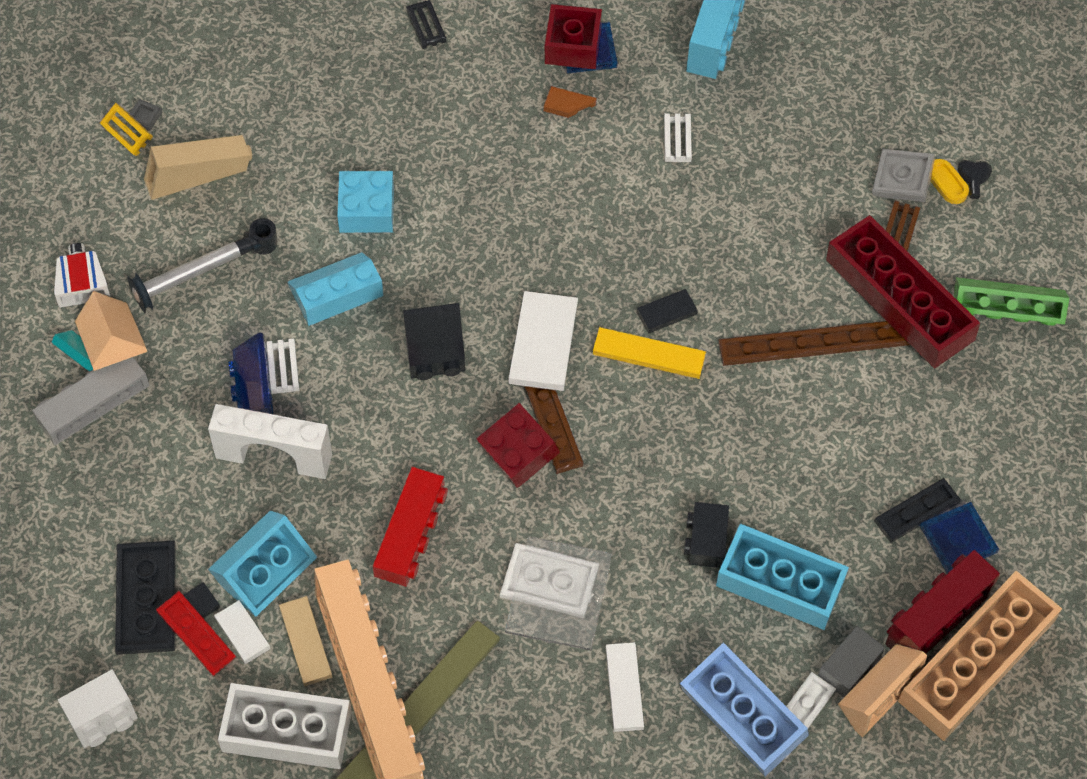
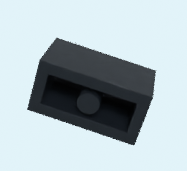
[684,502,729,568]

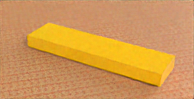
[593,327,706,379]

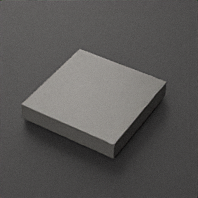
[872,149,935,202]

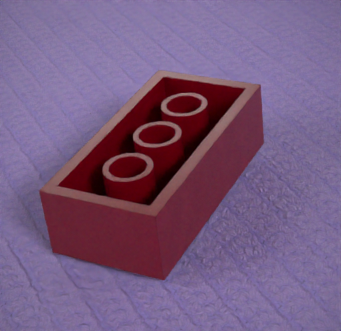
[885,550,1000,654]

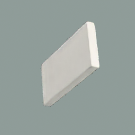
[509,291,578,391]

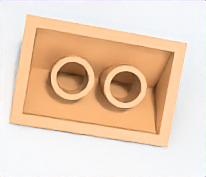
[75,291,147,371]
[838,644,927,738]

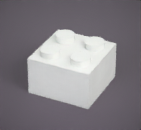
[58,669,138,748]

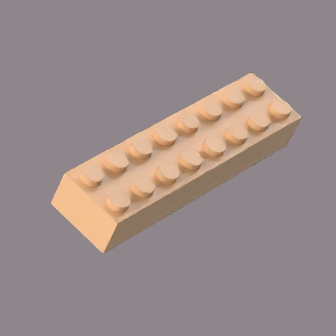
[314,559,425,779]

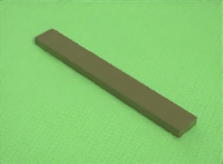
[336,620,500,779]

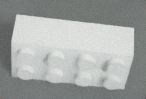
[218,683,352,769]

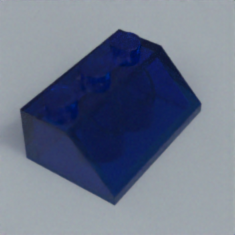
[228,333,274,415]

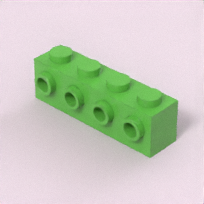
[953,277,1070,325]

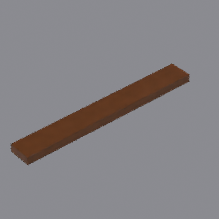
[718,321,910,366]

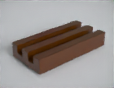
[886,200,921,251]

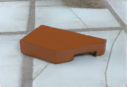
[543,86,597,118]

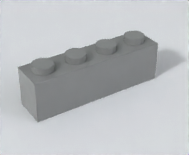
[32,357,149,446]

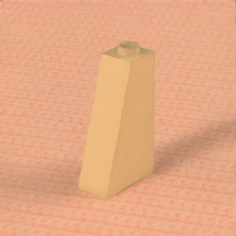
[144,135,252,200]

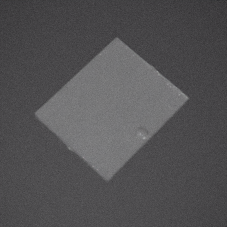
[505,536,613,651]

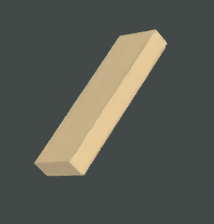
[279,596,333,686]

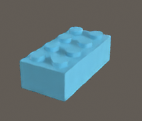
[686,0,745,79]
[716,524,849,630]

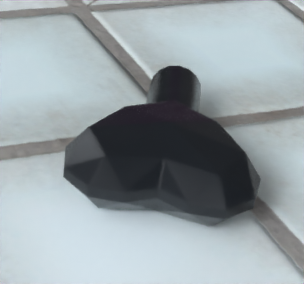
[957,160,992,199]

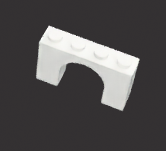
[208,404,332,479]

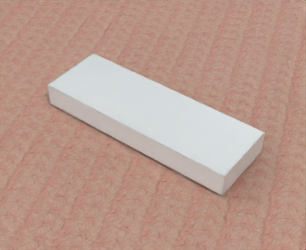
[606,643,644,732]
[785,672,836,759]

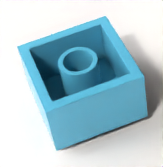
[337,171,394,233]

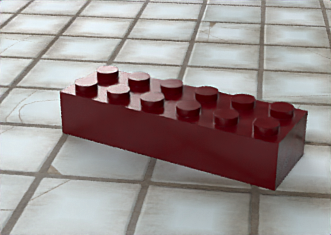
[826,215,980,369]

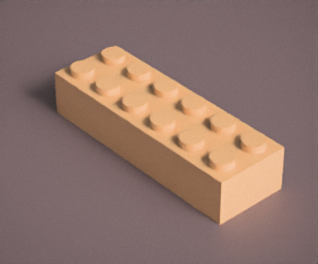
[898,571,1062,741]

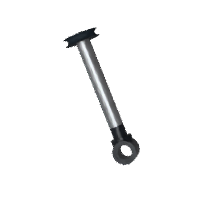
[127,218,278,313]

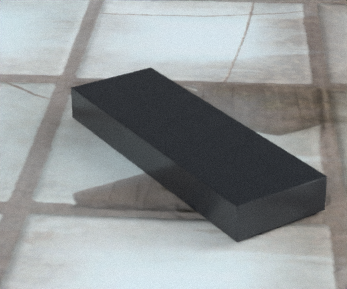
[874,478,961,543]

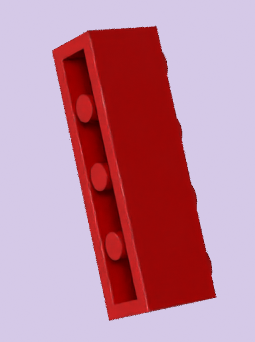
[373,467,448,587]

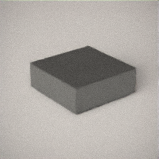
[127,99,163,131]

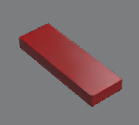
[156,591,236,677]

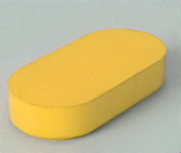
[930,159,969,204]

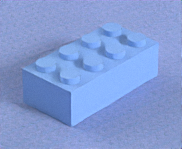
[680,642,809,777]

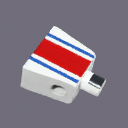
[54,243,111,308]

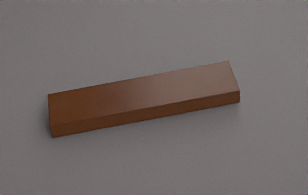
[524,386,583,474]

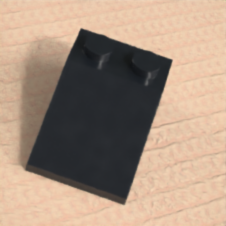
[403,303,465,380]

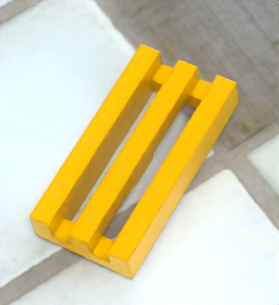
[100,103,153,156]

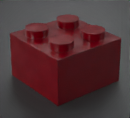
[544,4,602,69]
[476,403,560,488]

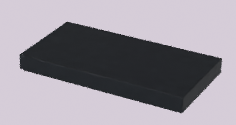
[115,540,176,655]

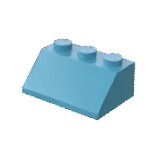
[287,252,383,326]
[208,511,317,617]

